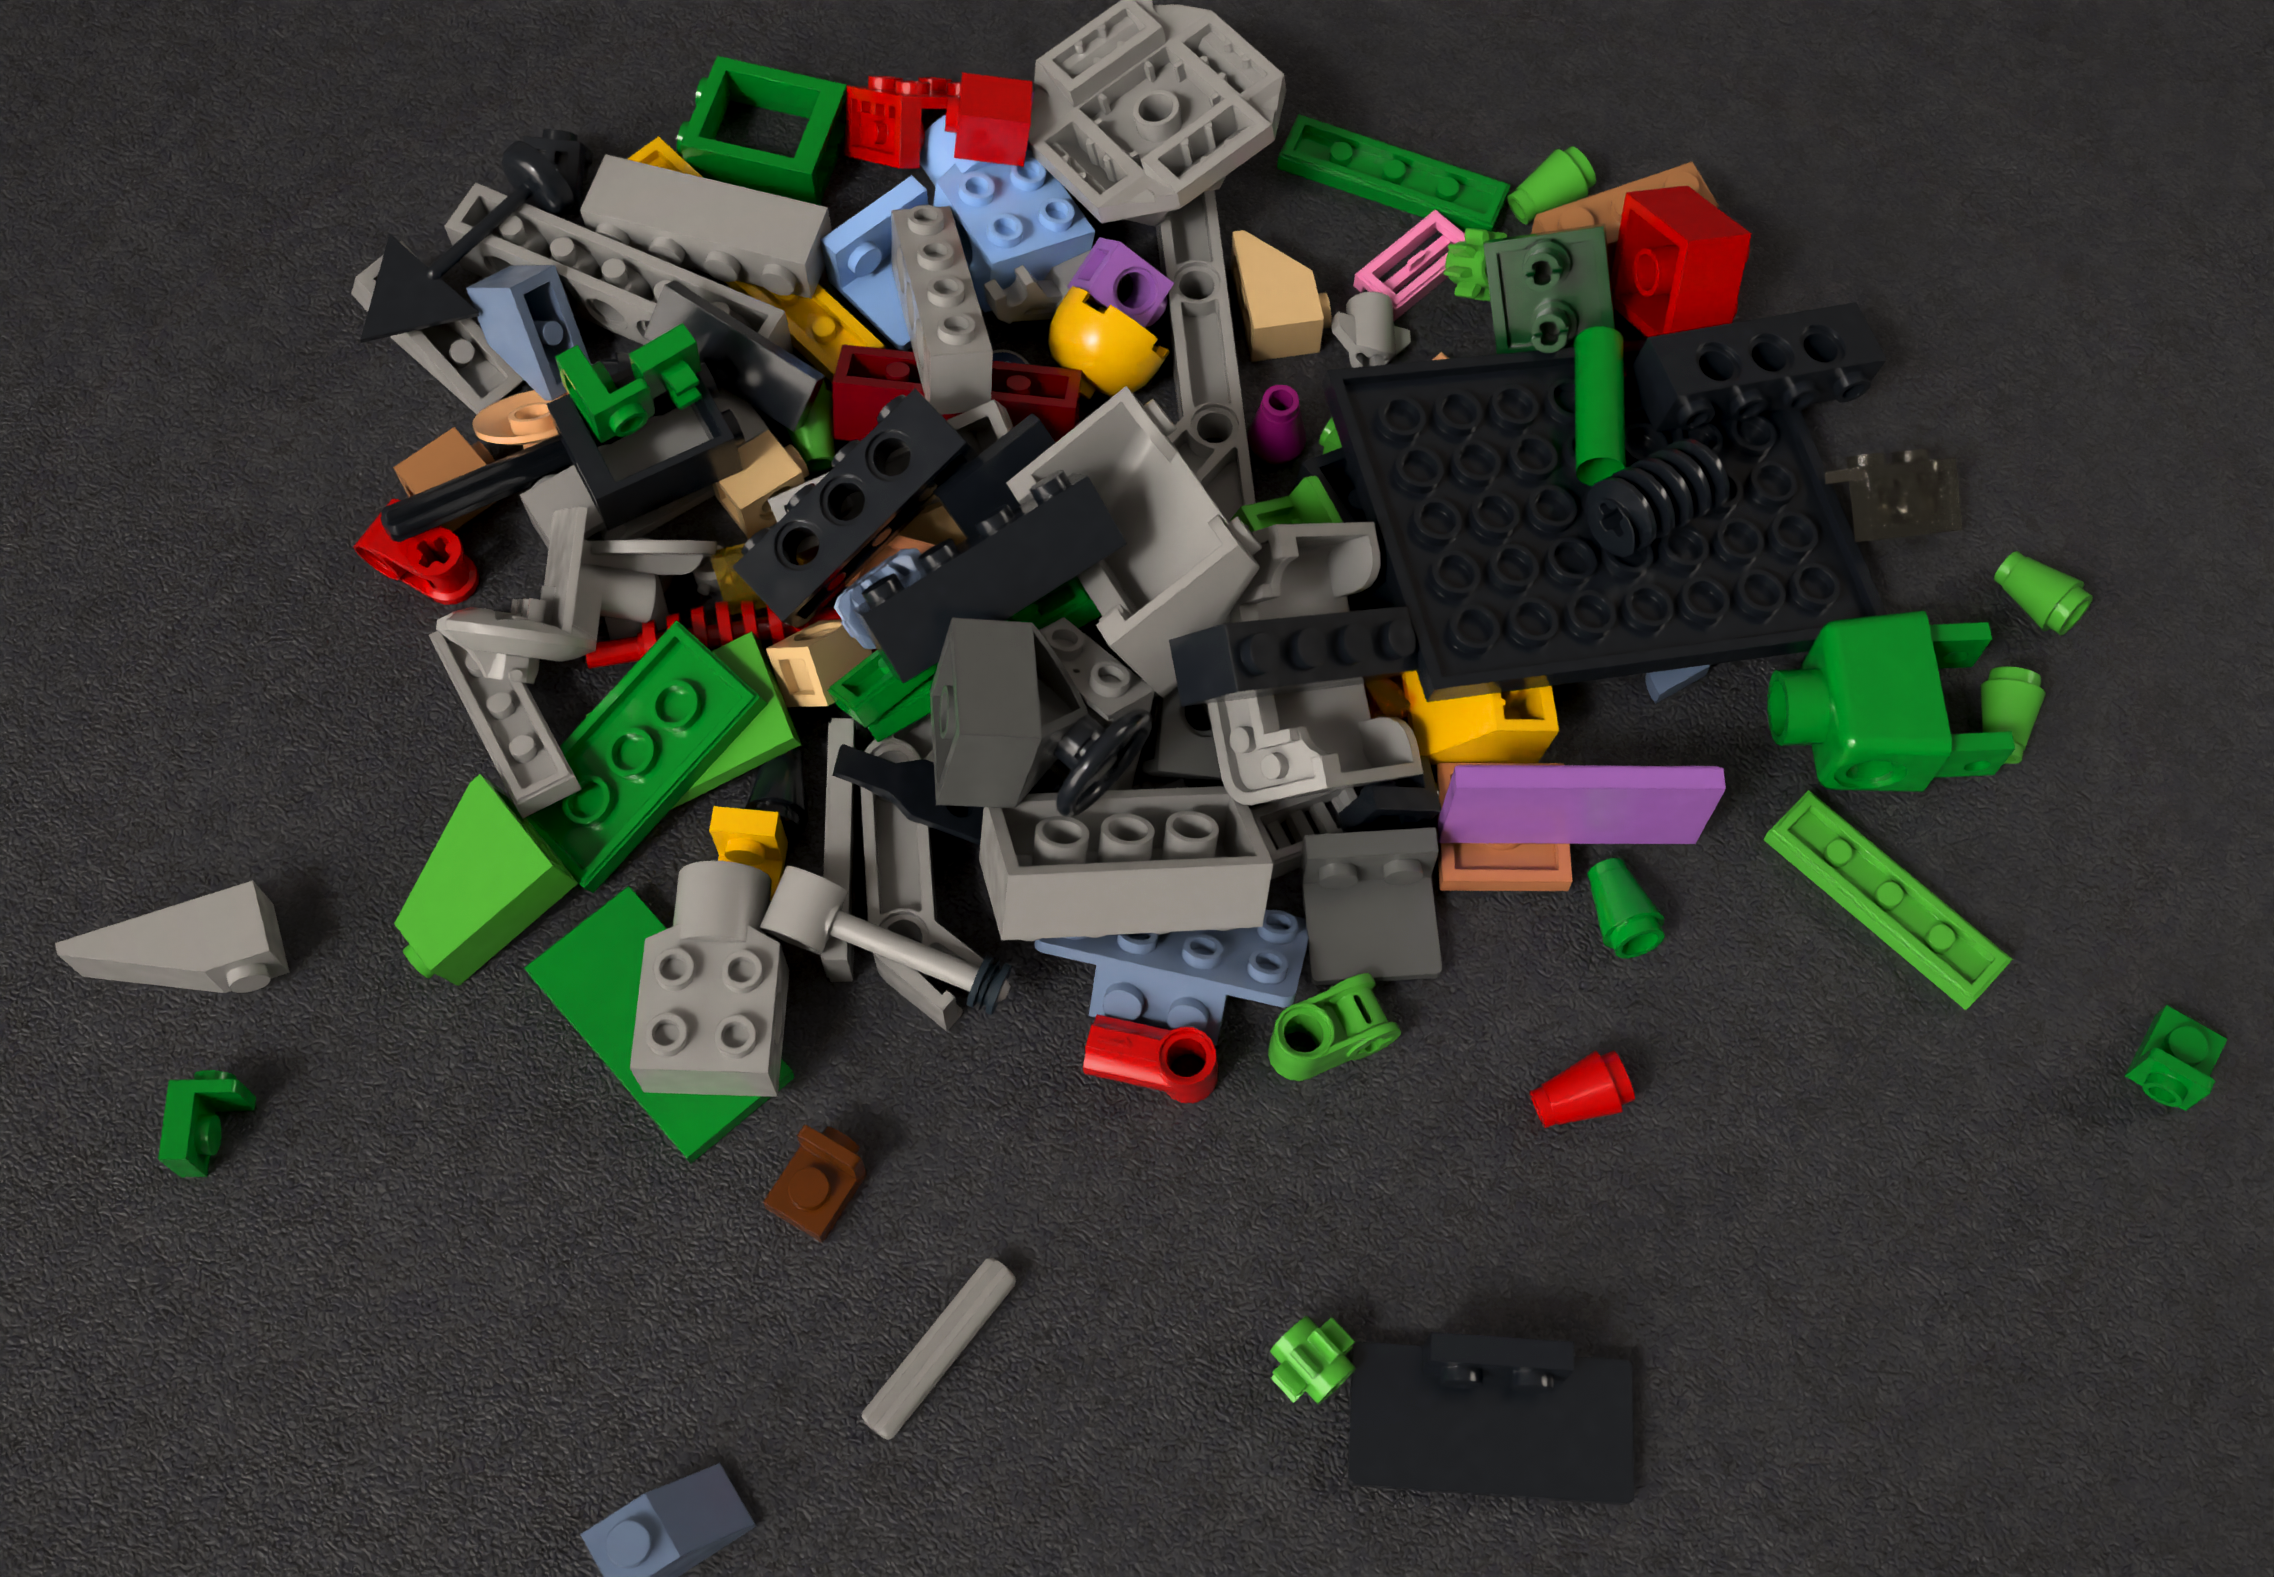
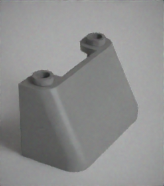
[1006,386,1262,697]
[1207,522,1424,805]

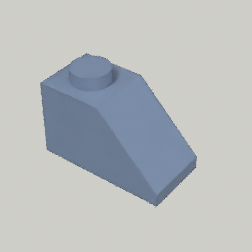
[466,265,591,401]
[580,1463,756,1577]

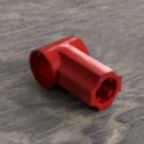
[1083,1014,1218,1103]

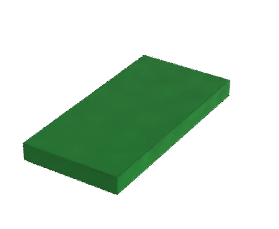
[511,620,768,893]
[524,886,795,1164]

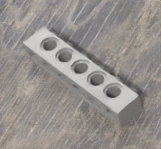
[444,182,793,354]

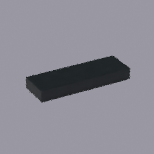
[644,281,826,432]

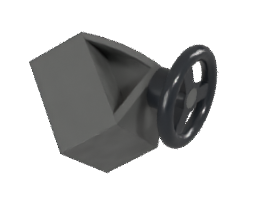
[930,618,1153,817]

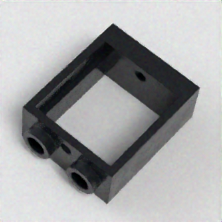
[546,362,745,531]

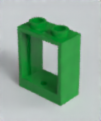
[677,56,847,205]

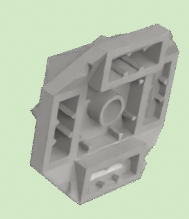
[1028,0,1287,226]

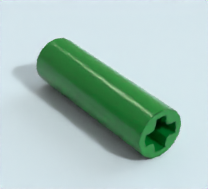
[1575,326,1626,486]

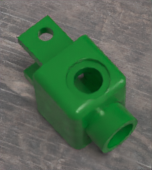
[1767,611,2015,792]

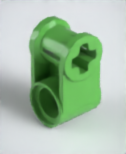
[1268,973,1401,1081]

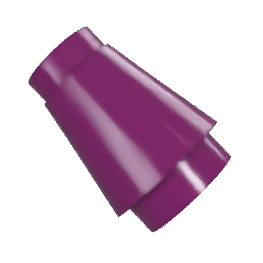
[1247,385,1307,465]

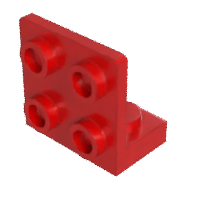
[845,76,961,169]

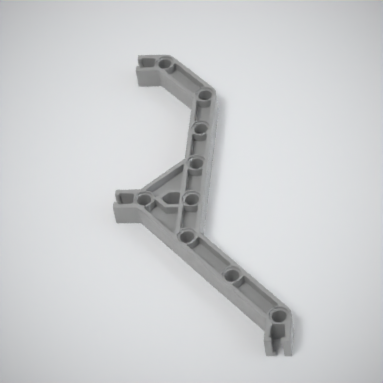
[860,190,1256,1031]

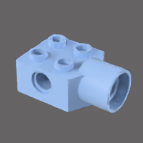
[920,115,1095,312]

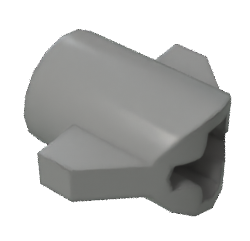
[1331,292,1411,368]

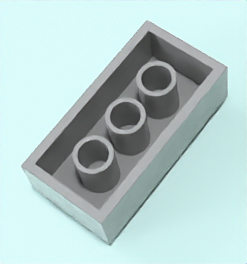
[979,786,1273,941]

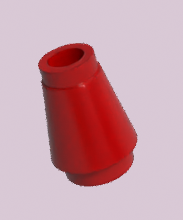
[1529,1050,1635,1129]

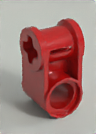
[353,498,479,605]

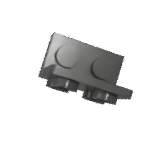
[1300,827,1442,985]

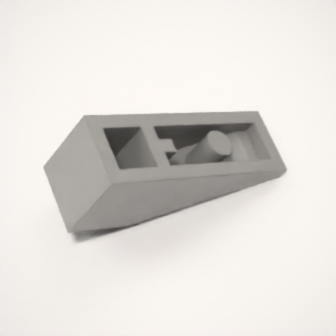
[351,240,524,414]
[55,880,290,993]

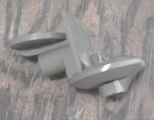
[436,506,717,684]

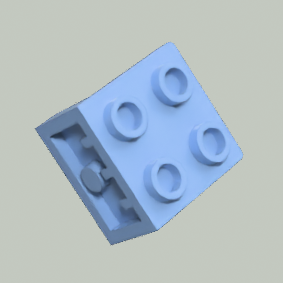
[820,175,928,351]

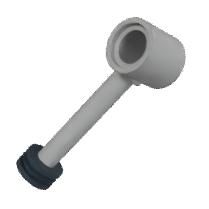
[759,866,1012,1015]

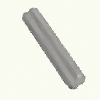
[862,1257,1016,1440]

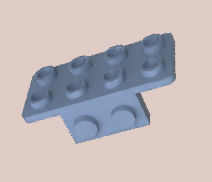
[1034,909,1309,1045]

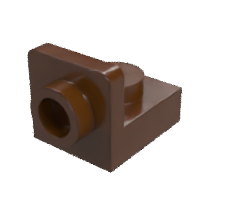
[763,1124,867,1243]

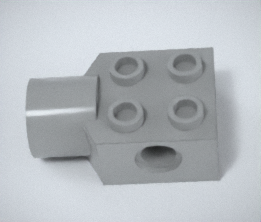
[630,861,789,1097]

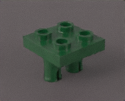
[1483,223,1617,354]

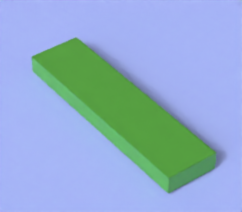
[1763,790,2013,1010]

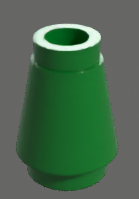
[1587,858,1665,958]

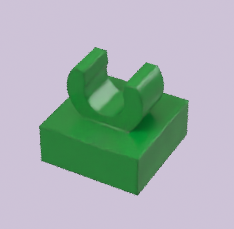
[629,323,702,411]

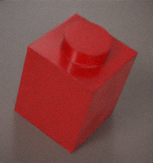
[944,72,1033,167]

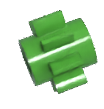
[1443,228,1507,302]
[1270,1315,1356,1405]

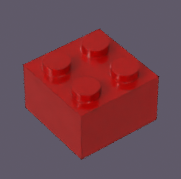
[1611,185,1752,337]

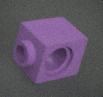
[1067,237,1174,328]

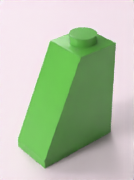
[394,774,578,986]

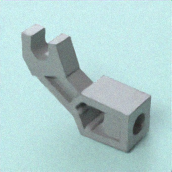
[984,250,1123,324]

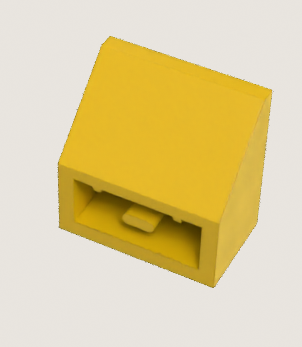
[1402,671,1559,765]

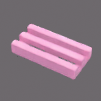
[1353,209,1465,321]

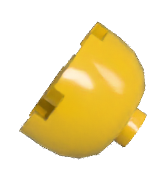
[1048,286,1169,400]

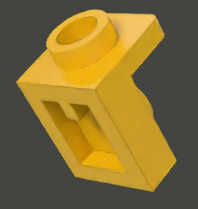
[709,806,788,901]

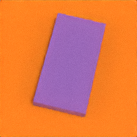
[1437,765,1726,844]

